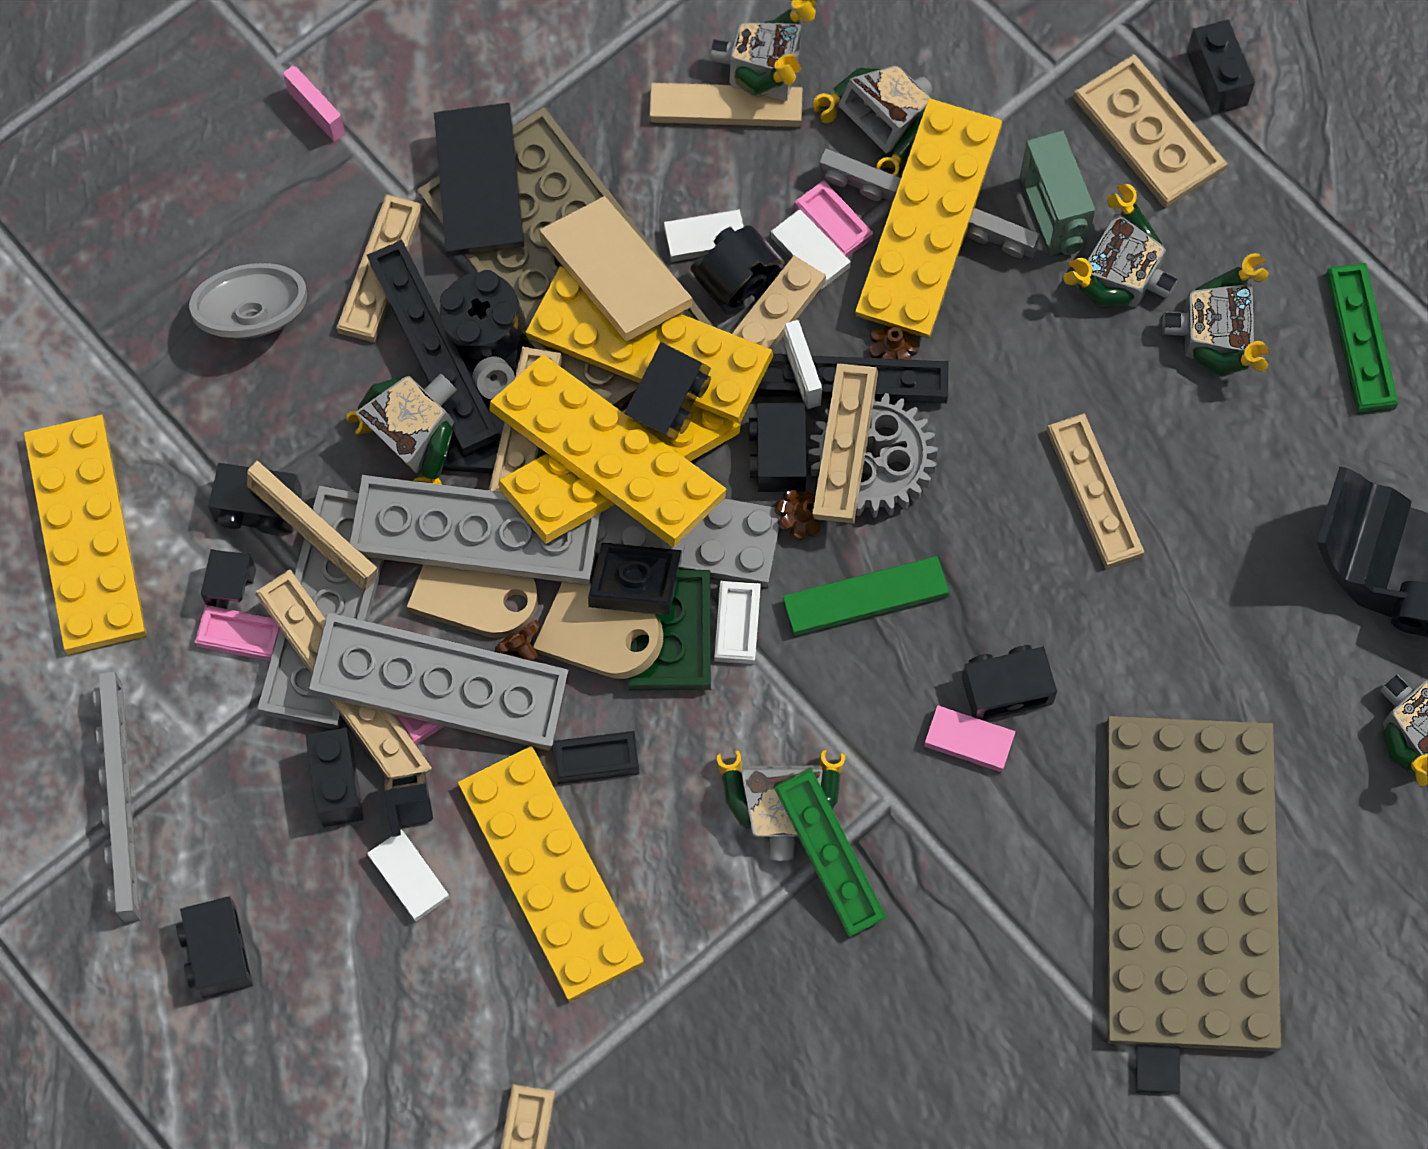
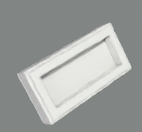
[771,209,851,290]
[664,210,743,262]
[783,320,822,409]
[714,581,761,664]
[367,829,450,922]

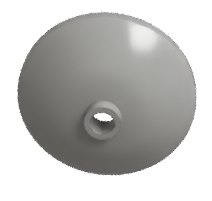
[189,263,307,340]

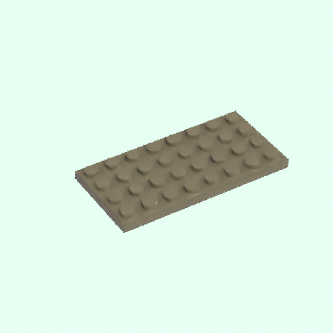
[417,107,713,408]
[1107,716,1281,1052]

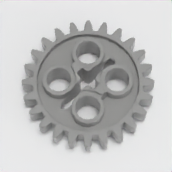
[808,393,938,518]

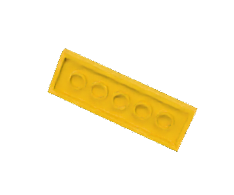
[855,98,1003,339]
[525,266,773,424]
[490,354,727,548]
[499,405,741,544]
[24,415,147,655]
[458,746,644,1003]

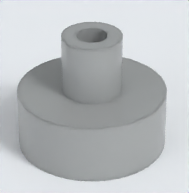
[472,357,515,399]

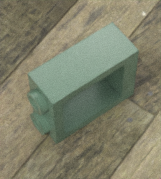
[1019,130,1096,256]

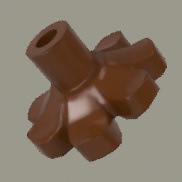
[869,325,919,360]
[774,490,821,541]
[495,620,540,661]

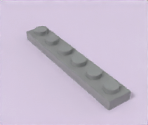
[820,149,1040,258]
[93,671,141,923]

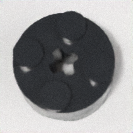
[690,225,784,315]
[440,270,526,361]

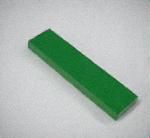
[1326,263,1399,414]
[782,556,949,637]
[773,767,887,937]

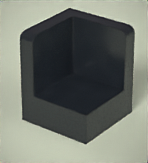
[201,549,256,607]
[384,771,433,837]

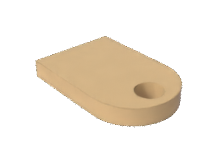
[407,564,538,638]
[533,582,663,679]

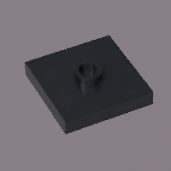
[588,543,682,615]

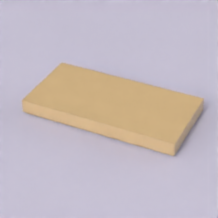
[1073,54,1227,208]
[539,196,692,342]

